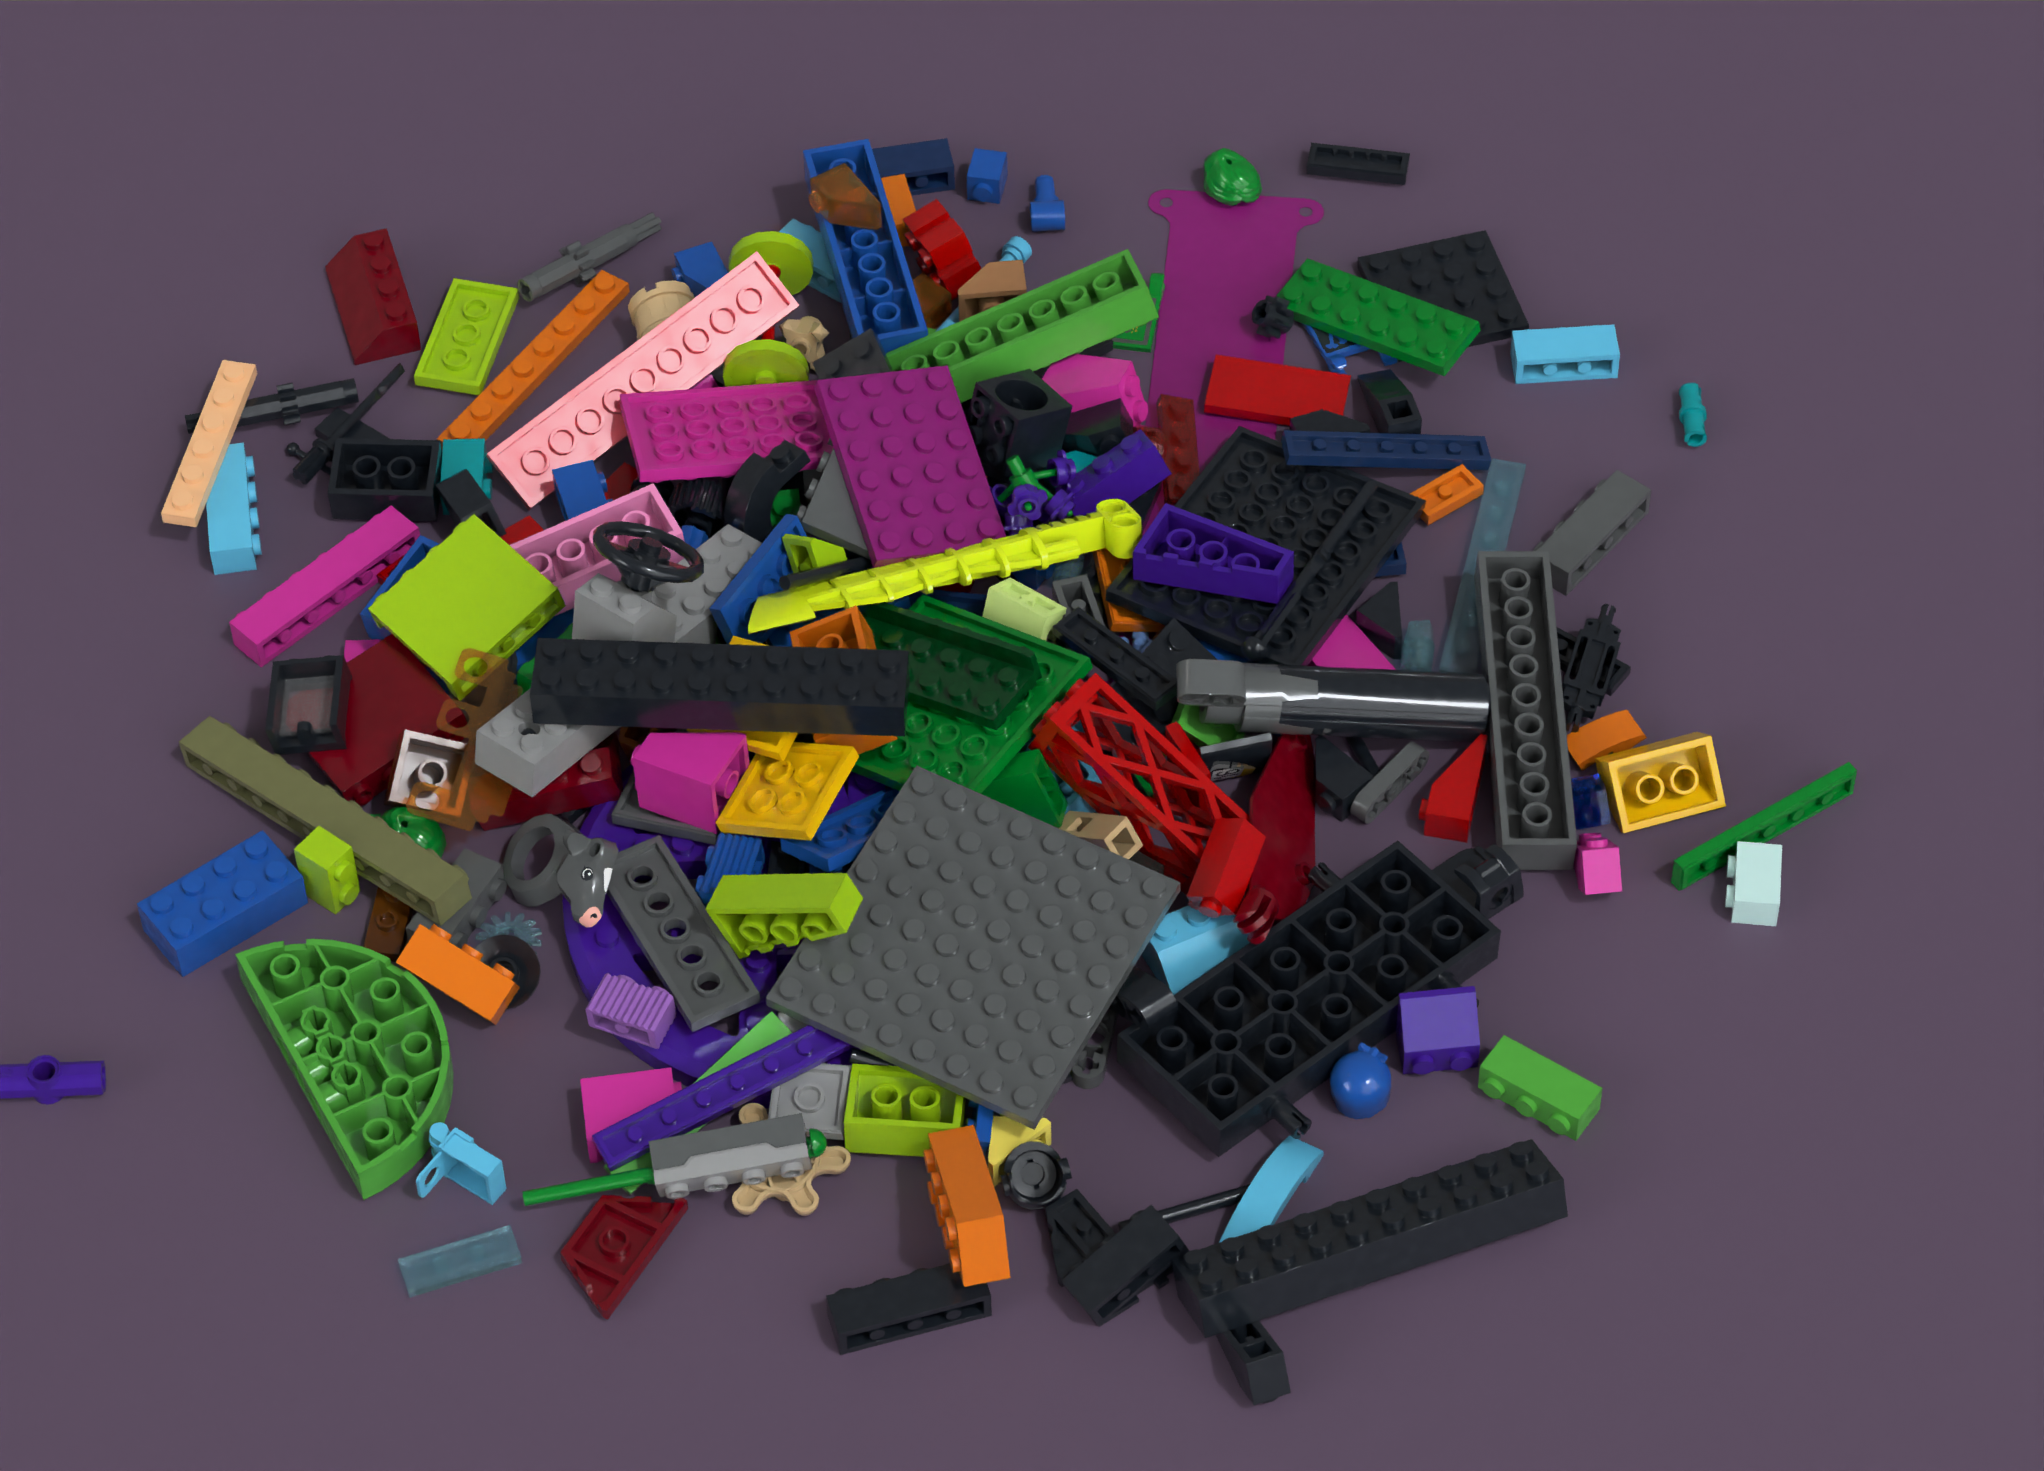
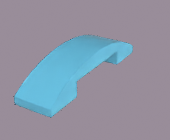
[1219,1136,1324,1243]

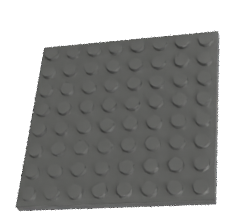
[766,765,1181,1130]

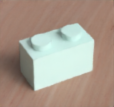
[1725,841,1782,926]

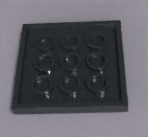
[1357,230,1529,362]

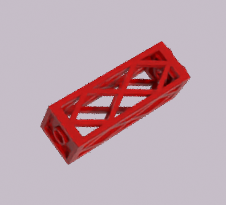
[1028,672,1250,896]

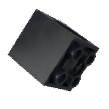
[966,369,1073,478]

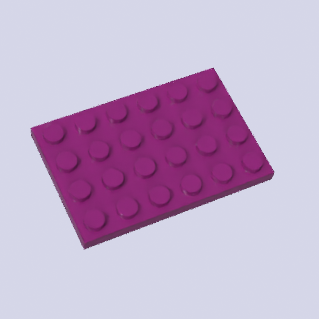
[814,365,1006,568]

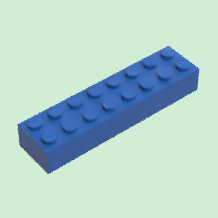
[803,139,928,353]

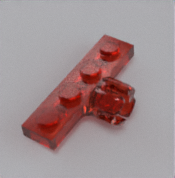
[1133,394,1200,506]

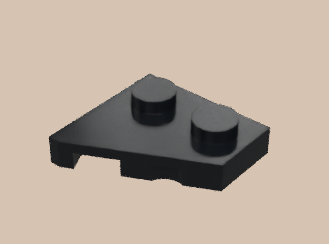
[1045,1189,1116,1287]

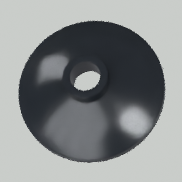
[474,935,541,1009]

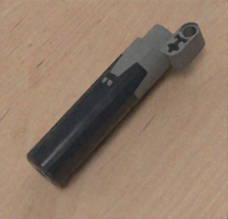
[1176,659,1491,742]

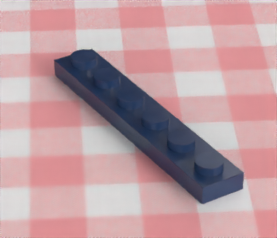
[1281,430,1492,470]

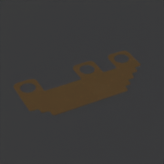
[406,648,523,831]

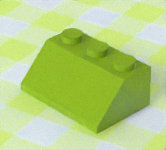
[844,1063,966,1157]

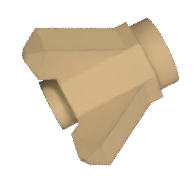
[778,316,829,370]

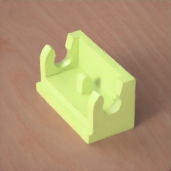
[982,577,1067,642]

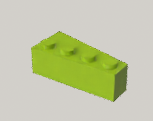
[705,873,863,959]

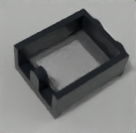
[265,655,353,755]

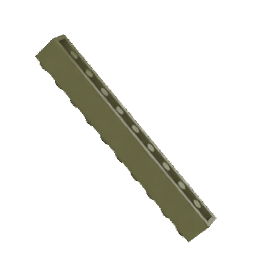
[179,716,472,926]

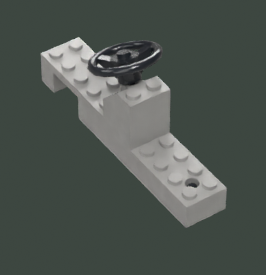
[475,521,762,797]

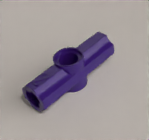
[0,1055,106,1105]

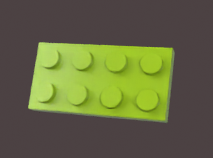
[414,278,520,395]

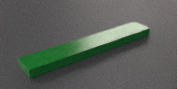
[1671,762,1857,891]

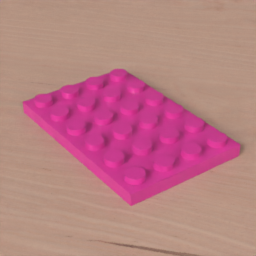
[620,380,833,483]

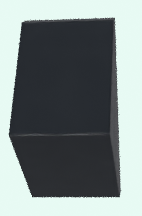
[1356,582,1402,659]

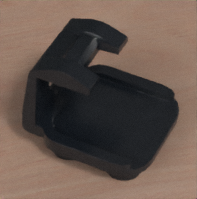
[1432,844,1524,919]

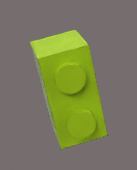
[294,825,361,915]

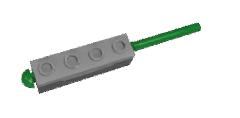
[522,1113,827,1206]

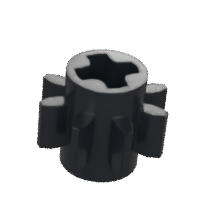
[1252,295,1294,339]

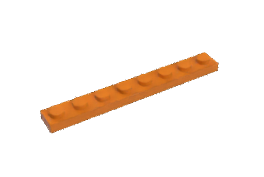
[437,270,630,450]

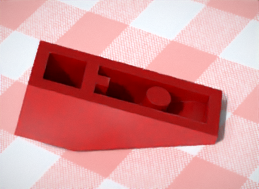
[1419,734,1488,843]

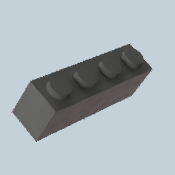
[1533,470,1651,596]

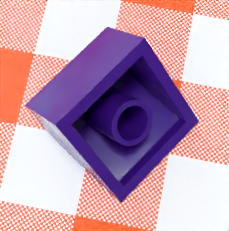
[1396,986,1480,1075]

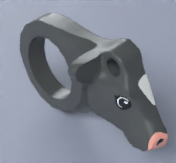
[503,814,619,928]

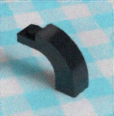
[724,440,811,543]

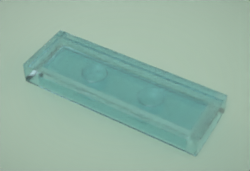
[398,1225,522,1298]

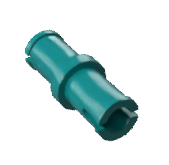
[1679,383,1707,447]

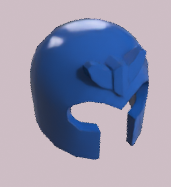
[1330,1042,1391,1119]

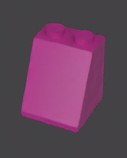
[1042,354,1148,434]
[631,732,750,834]

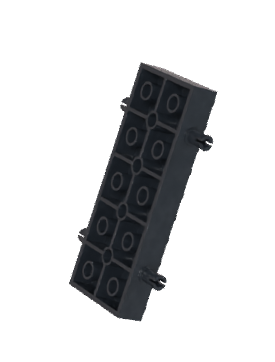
[1117,840,1501,1157]

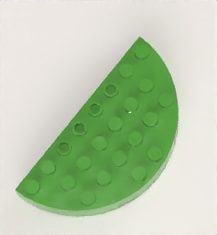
[235,939,454,1200]

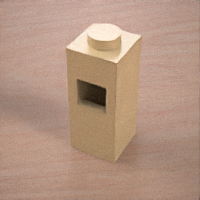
[1059,811,1143,859]

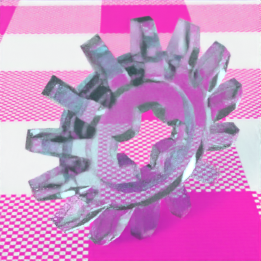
[475,912,542,955]

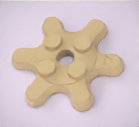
[732,1103,851,1216]

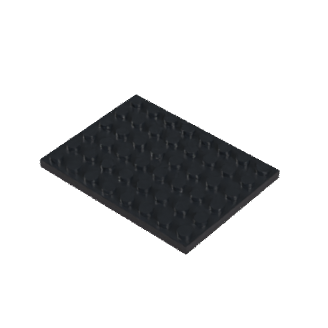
[1105,426,1426,666]

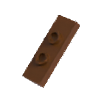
[363,887,413,962]

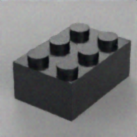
[327,438,442,521]

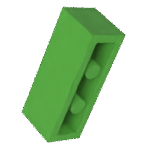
[1478,1035,1603,1141]

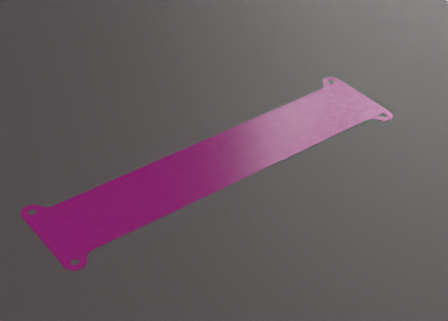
[1097,189,1324,695]

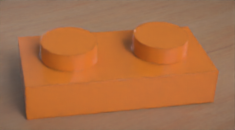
[1410,464,1484,525]

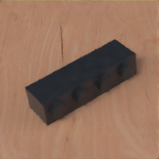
[826,1263,992,1355]

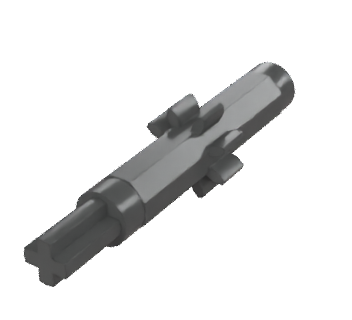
[517,212,662,302]

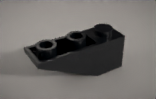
[1357,369,1422,434]

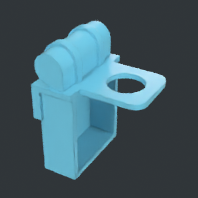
[416,1122,507,1205]

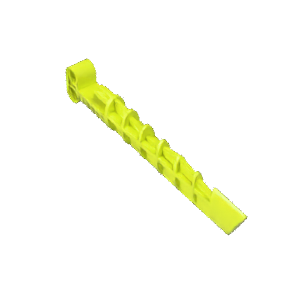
[748,499,1143,634]

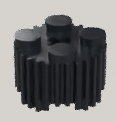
[667,478,730,539]

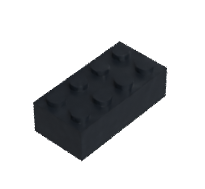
[1075,618,1217,756]

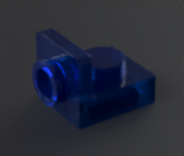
[1571,774,1611,830]

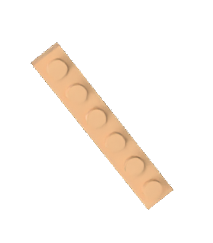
[161,360,257,527]

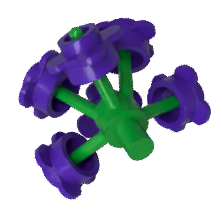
[989,449,1076,536]

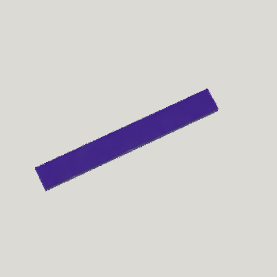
[592,1025,855,1172]

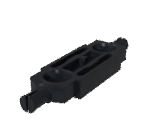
[1562,604,1621,733]

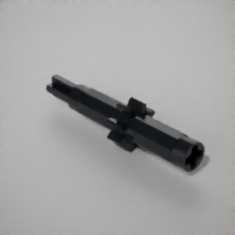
[185,378,359,434]

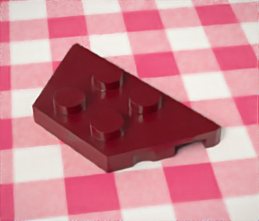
[560,1195,688,1320]

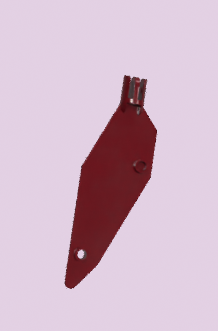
[1233,734,1315,944]

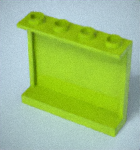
[368,514,566,701]

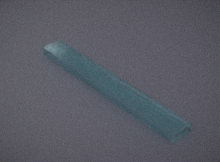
[1439,458,1526,673]

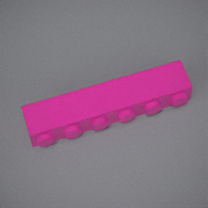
[229,505,420,667]

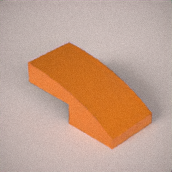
[1567,709,1647,771]

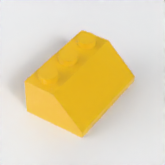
[1595,732,1726,833]

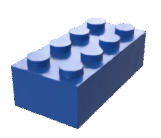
[137,830,308,977]

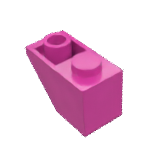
[1573,833,1622,895]

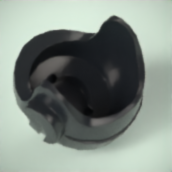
[1000,1141,1072,1210]

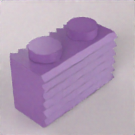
[585,973,677,1049]

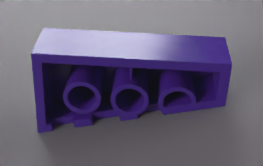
[1133,503,1294,604]

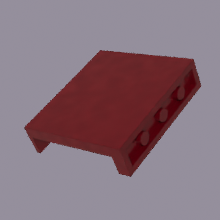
[286,634,471,806]

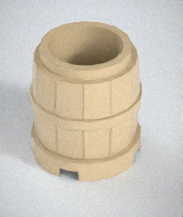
[628,280,695,341]

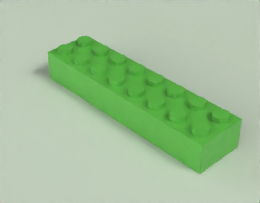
[886,249,1159,403]

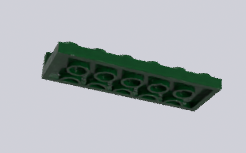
[859,602,1042,731]

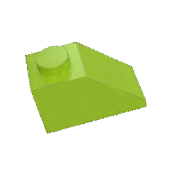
[782,534,847,573]

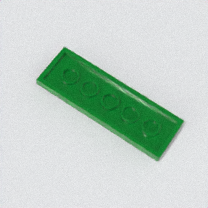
[1277,258,1481,376]

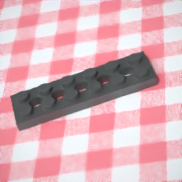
[606,835,760,1032]

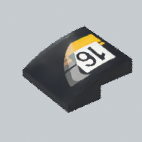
[1197,733,1272,782]

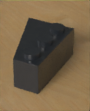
[1061,1205,1189,1327]

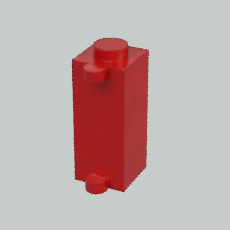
[1186,818,1266,918]

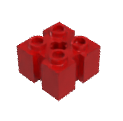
[902,199,981,300]

